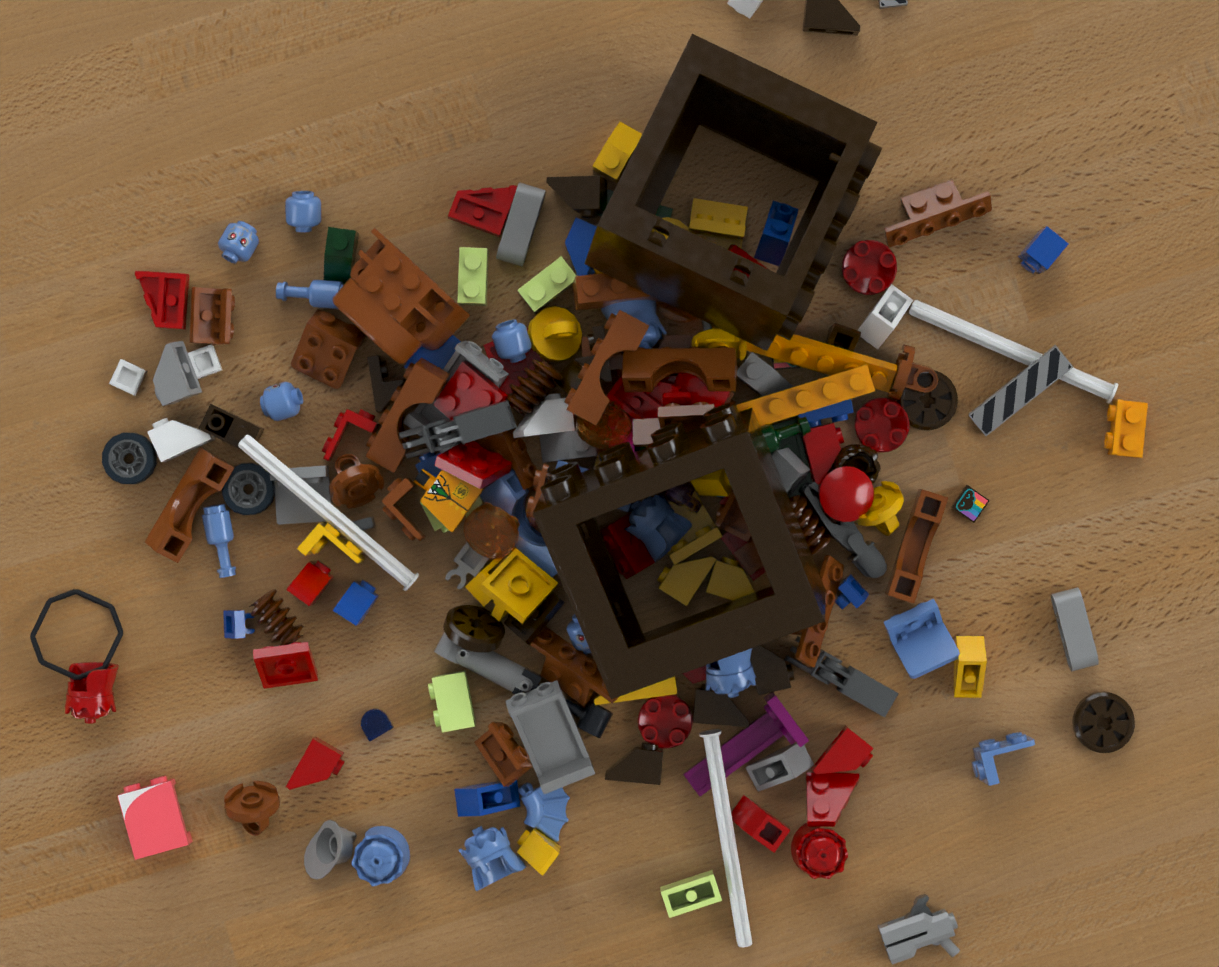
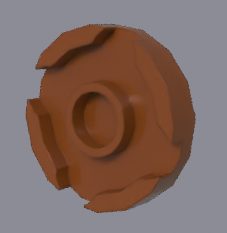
[887,344,938,400]
[329,454,384,509]
[224,781,280,836]

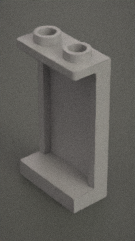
[403,340,509,453]
[506,680,595,794]

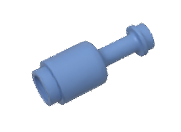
[276,280,344,309]
[202,504,236,578]

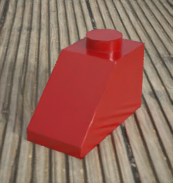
[801,423,844,484]
[286,560,334,606]
[811,725,874,774]
[286,736,345,790]

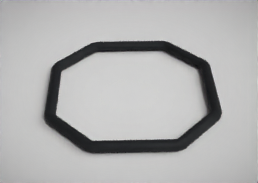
[30,589,123,680]

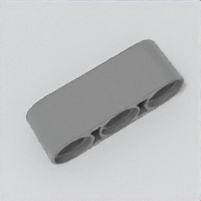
[496,182,546,267]
[1051,587,1099,672]

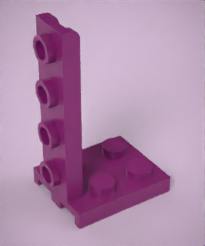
[683,692,809,797]

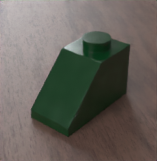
[323,227,359,284]

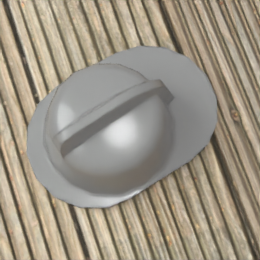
[304,820,357,880]

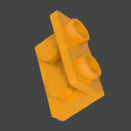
[1104,399,1148,458]

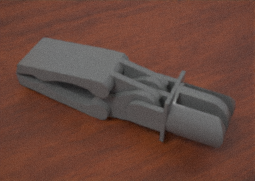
[399,400,517,459]
[799,482,887,578]
[784,636,899,717]

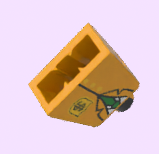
[414,469,484,532]

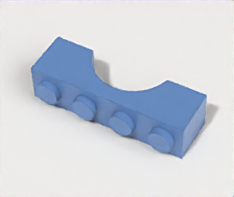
[480,469,558,577]

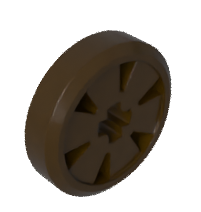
[896,370,958,430]
[443,605,505,653]
[1072,692,1135,753]

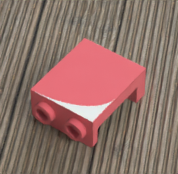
[117,775,193,860]

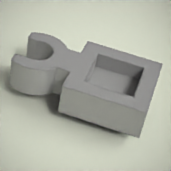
[445,539,492,589]

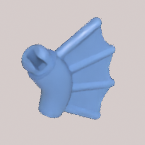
[518,782,570,842]

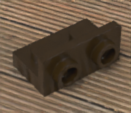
[504,592,565,645]

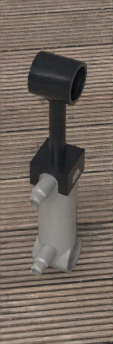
[434,632,613,738]

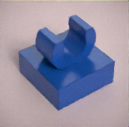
[835,574,869,609]
[223,610,255,639]

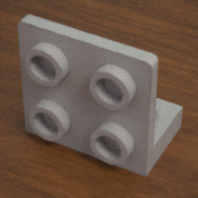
[270,466,331,525]

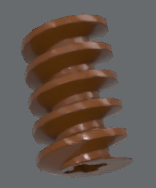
[505,357,563,417]
[789,495,831,555]
[249,589,305,646]

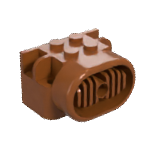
[332,228,470,365]

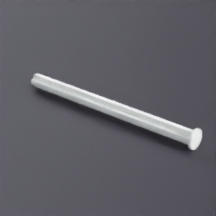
[909,300,1118,404]
[238,435,419,591]
[699,729,752,947]

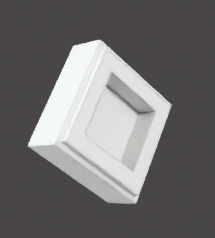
[188,344,223,379]
[109,359,147,396]

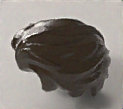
[832,444,881,485]

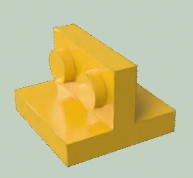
[689,198,748,250]
[480,548,558,624]

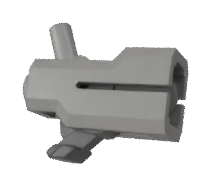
[877,894,960,965]

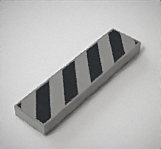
[968,345,1073,436]

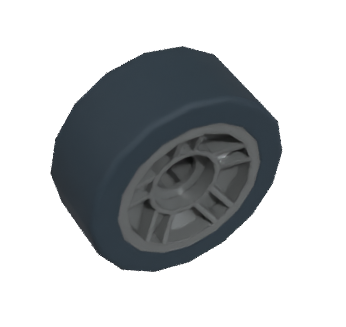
[102,433,157,484]
[222,463,275,515]

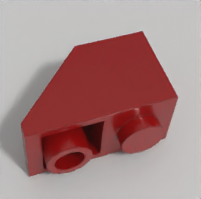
[731,794,790,853]

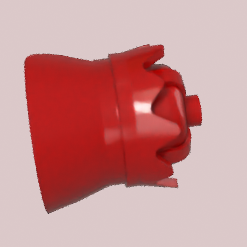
[65,662,119,724]
[791,823,848,879]

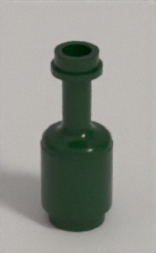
[760,417,811,453]

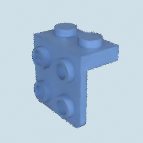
[884,598,960,679]
[972,732,1036,786]

